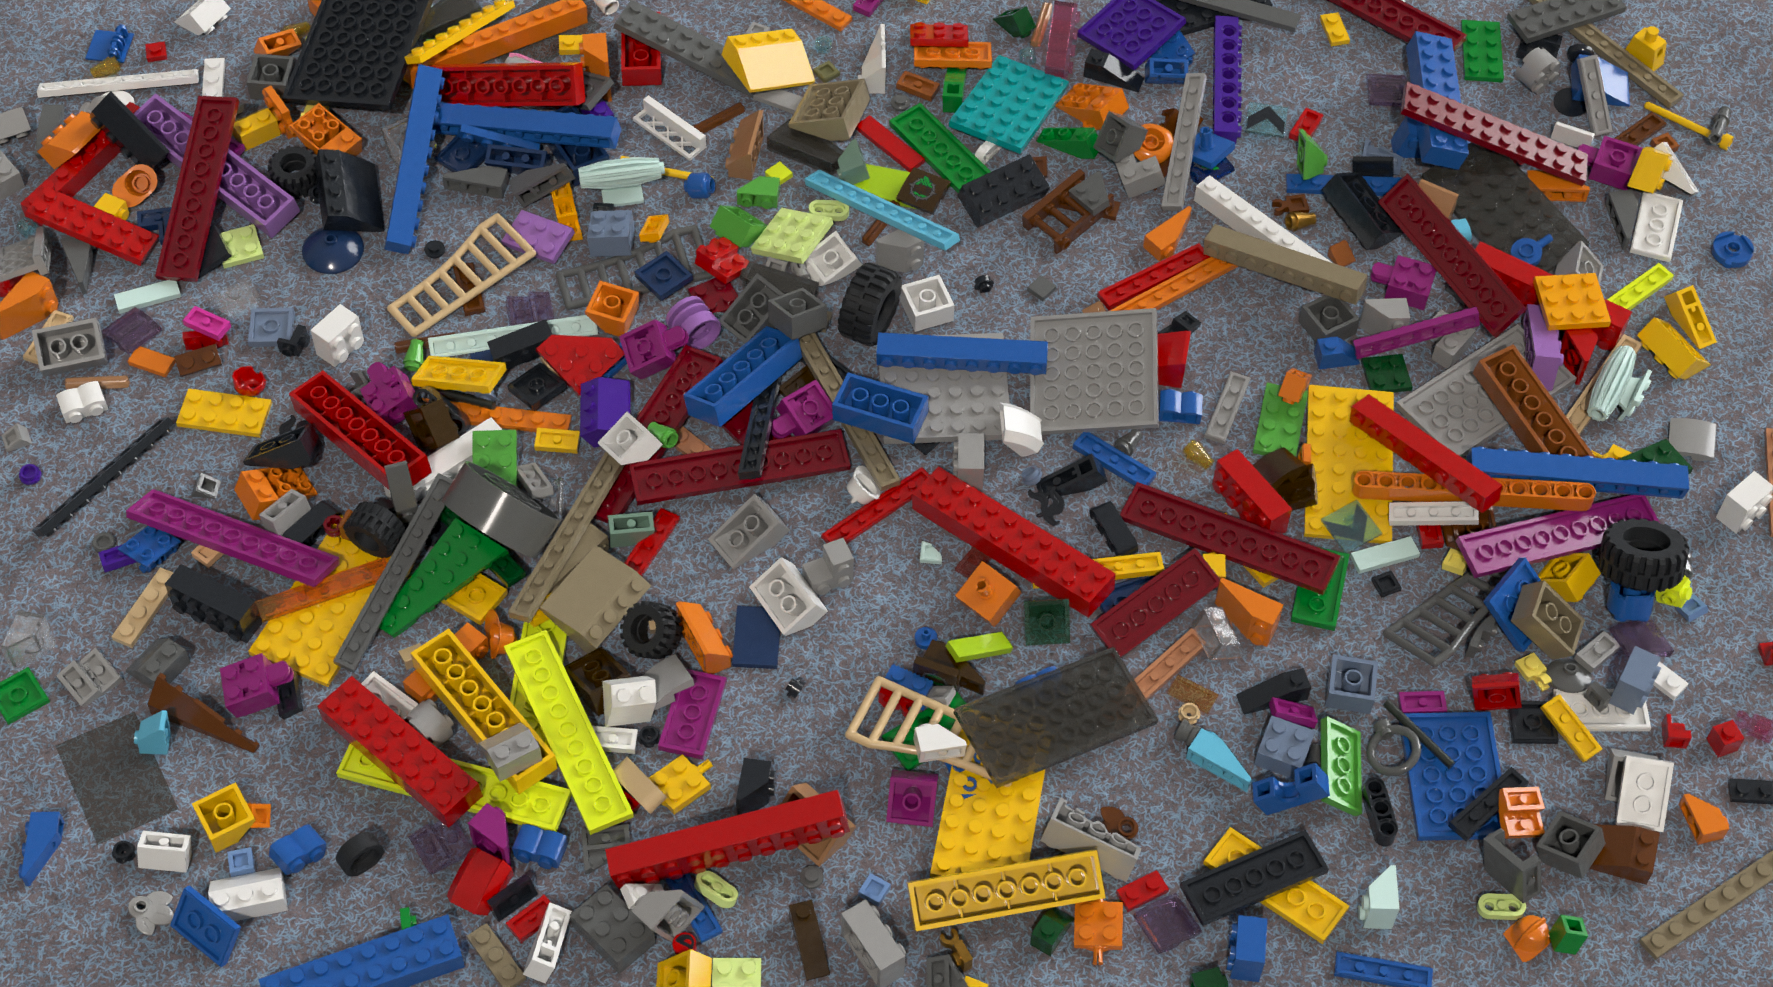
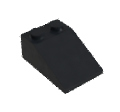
[243,423,323,469]

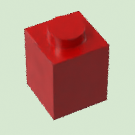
[1706,720,1745,758]

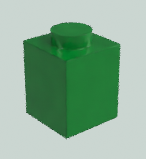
[1549,914,1588,955]

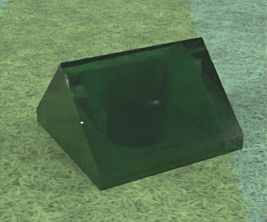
[1022,598,1070,646]

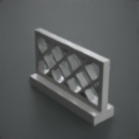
[0,226,52,282]

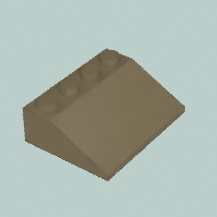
[788,79,870,142]
[539,545,651,653]

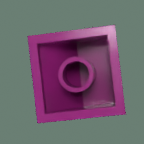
[886,769,938,827]
[468,803,511,866]

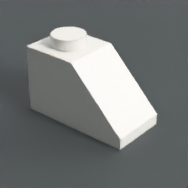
[913,724,967,763]

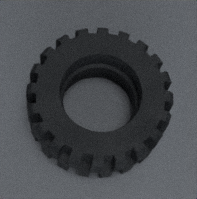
[838,262,902,346]
[1598,518,1689,592]

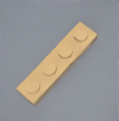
[111,567,173,648]

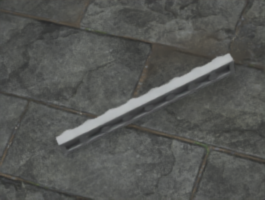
[1161,73,1207,211]

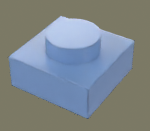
[1676,594,1708,622]
[227,847,255,877]
[858,873,891,907]

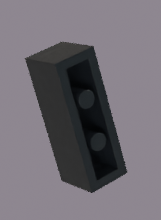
[487,319,552,370]

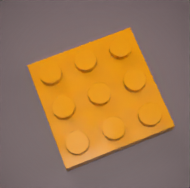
[1533,273,1611,331]

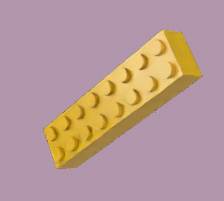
[410,628,557,794]
[906,849,1106,931]

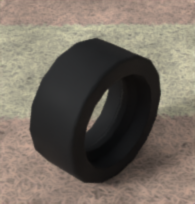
[336,832,384,877]

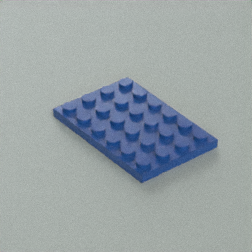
[1399,712,1502,841]

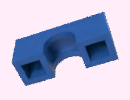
[1252,763,1330,815]

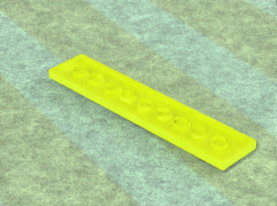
[504,630,634,835]
[336,744,572,832]

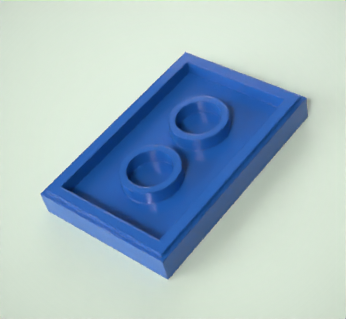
[170,886,241,967]

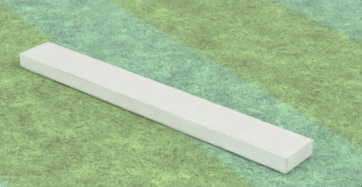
[37,69,199,98]

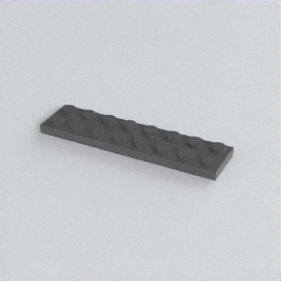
[614,0,756,98]

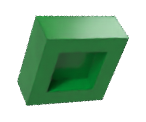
[400,907,417,930]

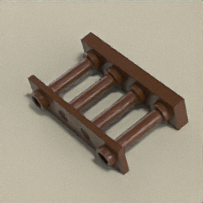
[1022,169,1114,254]

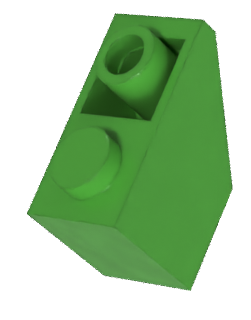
[737,176,780,209]

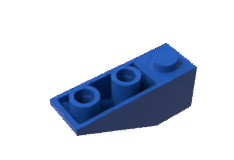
[18,811,64,886]

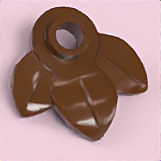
[1100,806,1138,840]

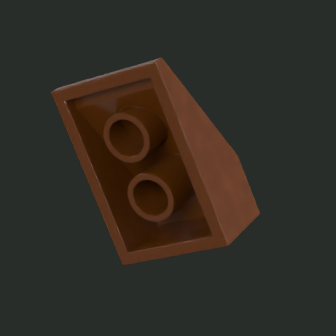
[1589,824,1660,885]

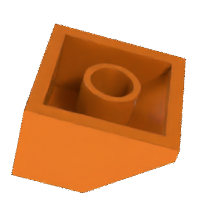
[585,281,639,336]

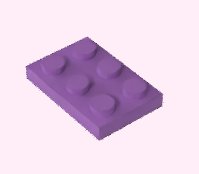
[501,210,575,264]

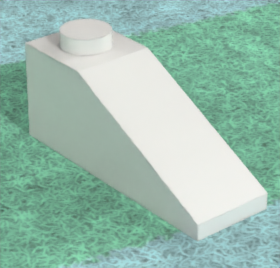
[1654,142,1699,194]
[523,902,572,983]

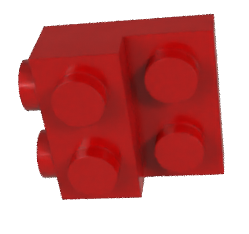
[694,237,753,284]

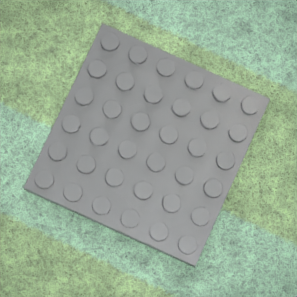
[1030,308,1159,435]
[879,333,1010,444]

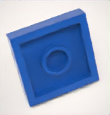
[1192,126,1235,170]

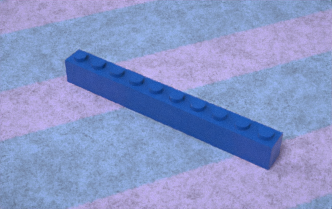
[384,64,445,254]
[432,102,621,149]
[1466,446,1690,499]

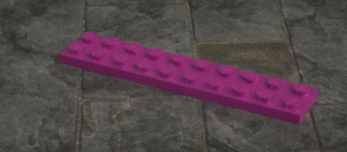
[126,489,340,587]
[1456,495,1661,578]

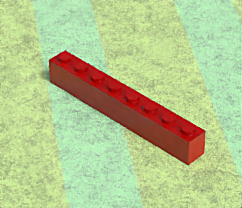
[20,102,140,227]
[1349,394,1502,513]

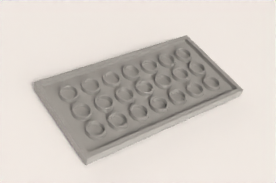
[1395,324,1577,457]

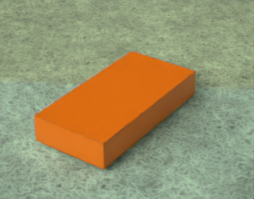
[127,346,176,378]

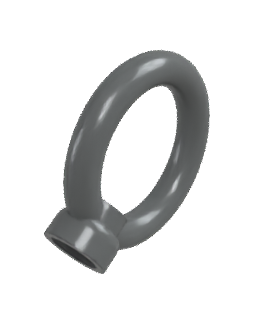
[1367,719,1421,776]

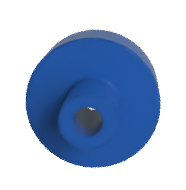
[915,627,937,650]

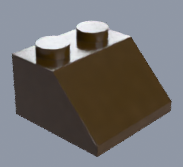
[403,398,460,452]

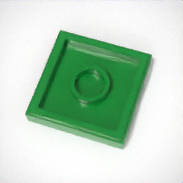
[0,667,50,725]

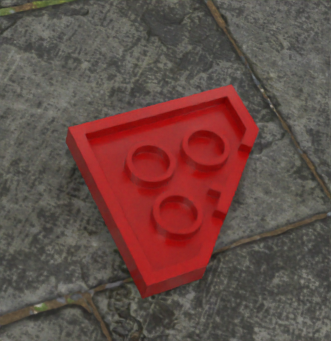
[535,335,625,396]

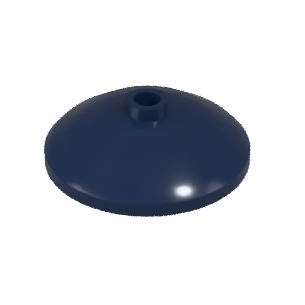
[302,227,364,274]

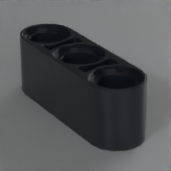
[413,386,470,435]
[282,500,342,547]
[1089,501,1138,556]
[1362,777,1398,847]

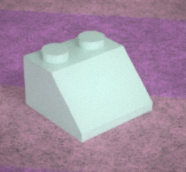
[1358,865,1400,929]

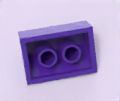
[580,377,631,447]

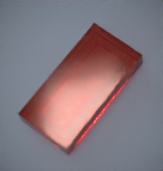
[955,547,992,578]

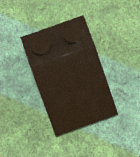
[564,647,631,716]

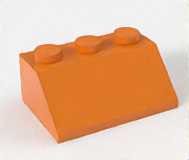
[579,33,612,102]
[37,111,101,170]
[676,601,733,674]

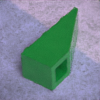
[942,67,967,113]
[1036,127,1099,159]

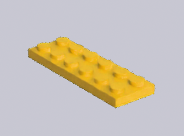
[1203,827,1350,945]

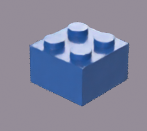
[1226,915,1268,982]

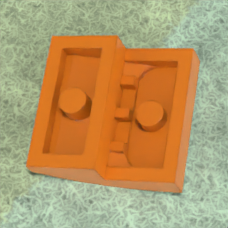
[1499,787,1545,839]

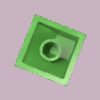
[1297,129,1328,180]

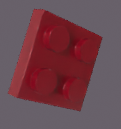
[688,278,738,318]

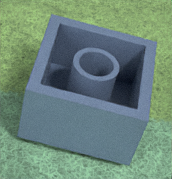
[587,210,635,257]
[1609,646,1661,715]
[1325,654,1378,714]
[1254,715,1315,780]

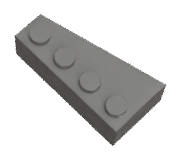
[1040,797,1141,882]

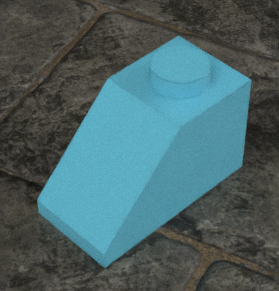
[134,710,171,754]

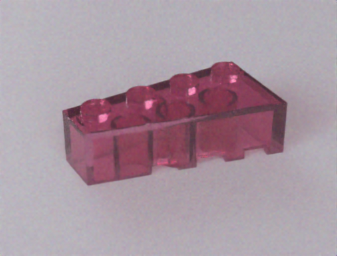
[1045,1,1081,80]

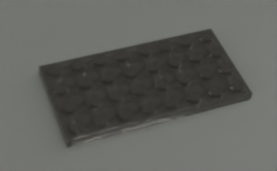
[1422,142,1589,273]
[953,647,1158,789]

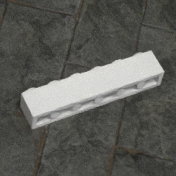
[383,417,502,502]

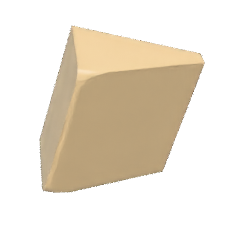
[399,643,421,670]

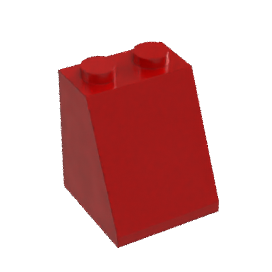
[1158,331,1191,388]

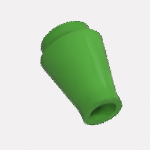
[403,339,424,372]
[647,422,678,448]

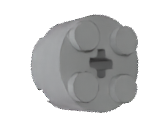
[1515,47,1561,94]
[402,699,454,748]

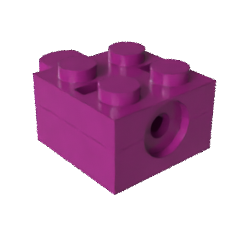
[1578,135,1643,190]
[1370,255,1437,310]
[619,319,689,379]
[360,362,418,427]
[771,380,835,439]
[220,653,294,718]

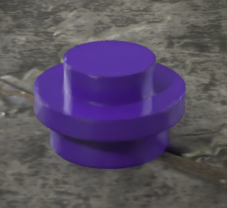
[19,464,42,485]

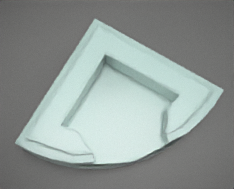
[920,541,942,564]

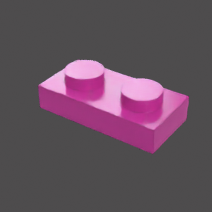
[182,306,231,341]

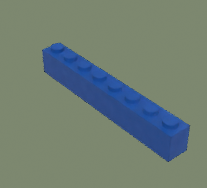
[876,333,1048,375]

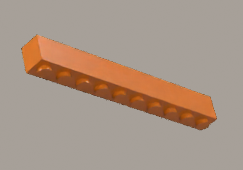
[404,0,588,89]

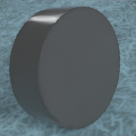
[92,532,116,553]

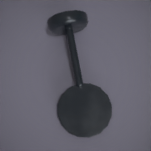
[1553,44,1595,117]

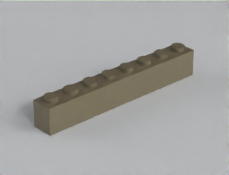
[1204,224,1367,305]

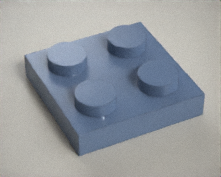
[248,308,295,347]

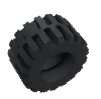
[268,145,317,199]
[343,501,405,558]
[620,601,683,659]

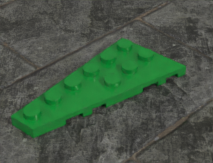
[379,518,509,638]

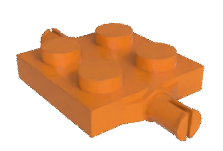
[262,86,297,139]
[1074,898,1123,965]

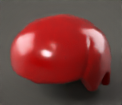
[232,366,267,397]

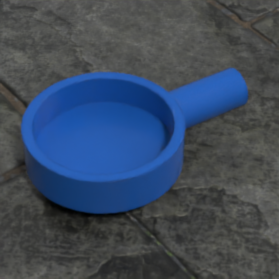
[1510,234,1553,266]

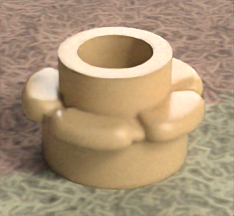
[1178,703,1201,725]

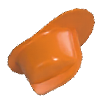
[112,164,158,208]
[485,609,517,659]
[1503,915,1551,962]

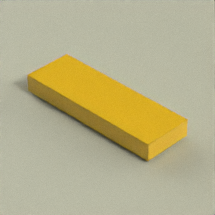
[1540,694,1602,763]

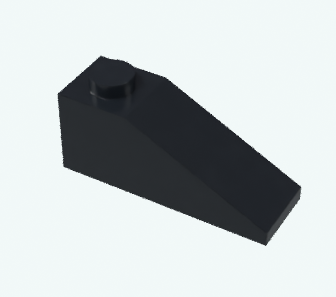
[1083,49,1145,93]
[1036,454,1108,499]
[1236,668,1311,715]

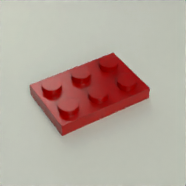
[910,22,969,47]

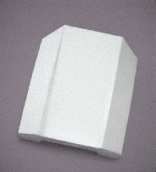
[805,231,862,286]
[999,403,1044,457]

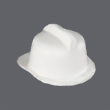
[847,466,881,505]

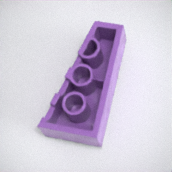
[1523,304,1564,391]

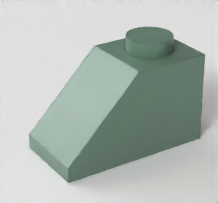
[836,139,870,185]
[608,512,654,548]

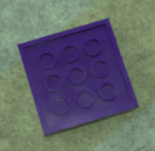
[1077,0,1186,70]

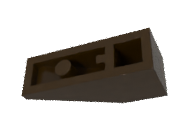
[923,639,986,695]
[788,899,830,981]

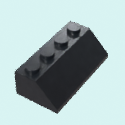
[90,91,169,170]
[1321,172,1404,250]

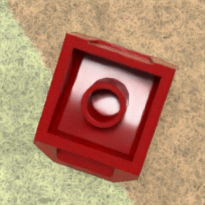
[447,848,514,916]

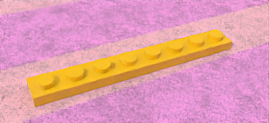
[405,0,515,64]

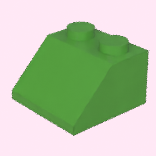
[709,205,768,249]

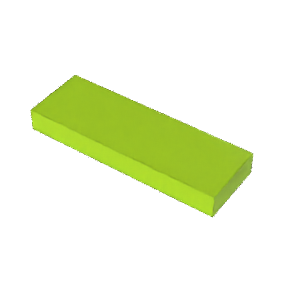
[945,632,1013,663]

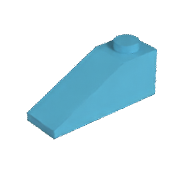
[1186,728,1251,792]

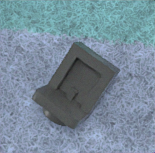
[347,370,369,400]

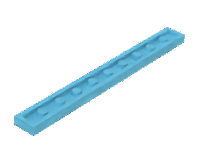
[805,170,960,251]

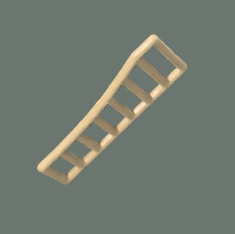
[387,213,536,337]
[845,676,1030,787]

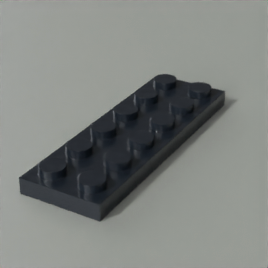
[1180,830,1329,927]

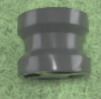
[1174,719,1201,746]

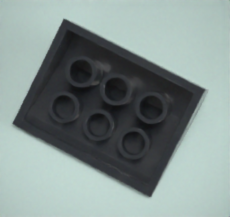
[314,149,385,232]

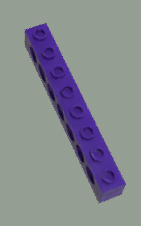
[1212,16,1242,144]

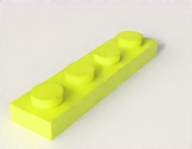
[1607,263,1674,310]

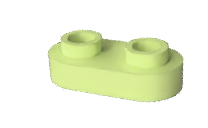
[809,200,849,221]
[694,871,738,908]
[1477,893,1526,920]

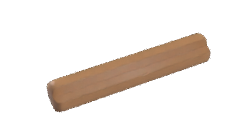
[1030,2,1053,47]
[65,375,130,390]

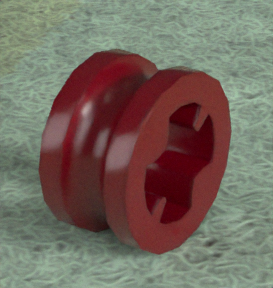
[323,515,342,537]

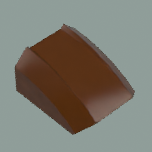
[1442,506,1497,550]

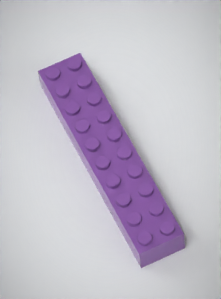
[134,93,300,239]

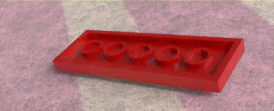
[25,186,159,266]

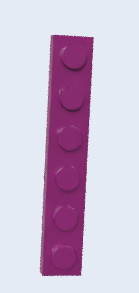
[1353,307,1480,359]

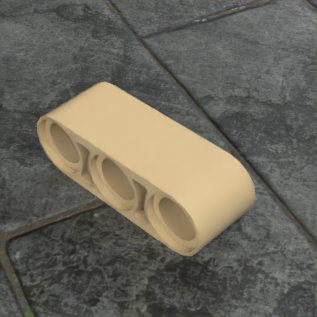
[613,757,667,814]

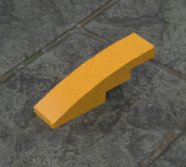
[550,182,582,242]

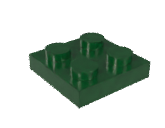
[1361,354,1413,393]

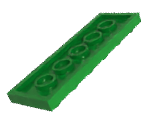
[889,103,991,193]

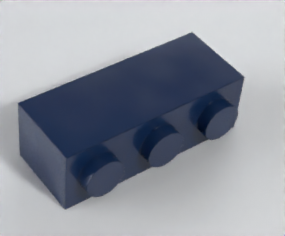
[485,144,552,174]

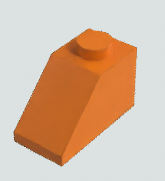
[253,28,302,56]
[1278,368,1312,404]
[1678,794,1729,845]

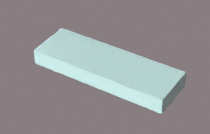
[114,280,181,314]
[1350,536,1420,574]

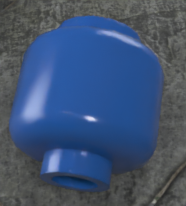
[684,172,715,199]

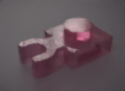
[1734,711,1773,743]

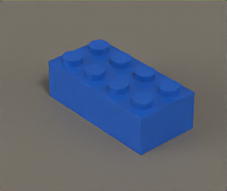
[832,372,928,444]

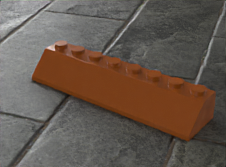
[1473,344,1596,498]

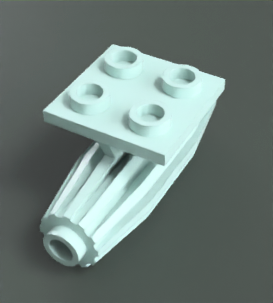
[578,157,665,207]
[1587,345,1652,422]

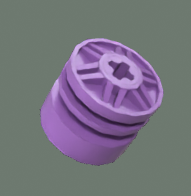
[665,296,721,350]

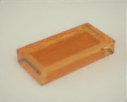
[1168,675,1219,714]

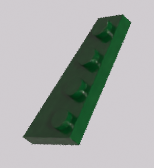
[1618,439,1693,474]

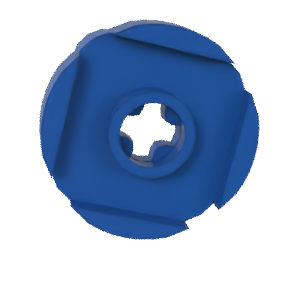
[1711,231,1754,268]

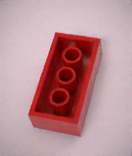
[621,12,662,86]
[1212,449,1292,534]

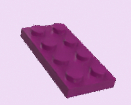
[658,669,727,760]

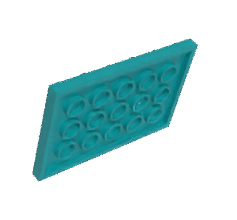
[949,55,1069,154]

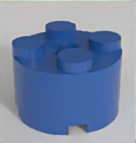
[1607,581,1656,622]

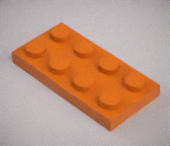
[914,42,992,69]

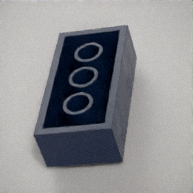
[546,106,609,186]

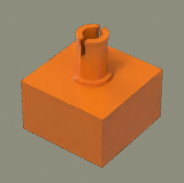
[955,561,1021,627]

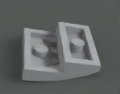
[1669,418,1717,461]
[57,648,124,707]
[643,654,694,710]

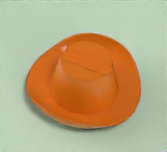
[1133,123,1174,164]

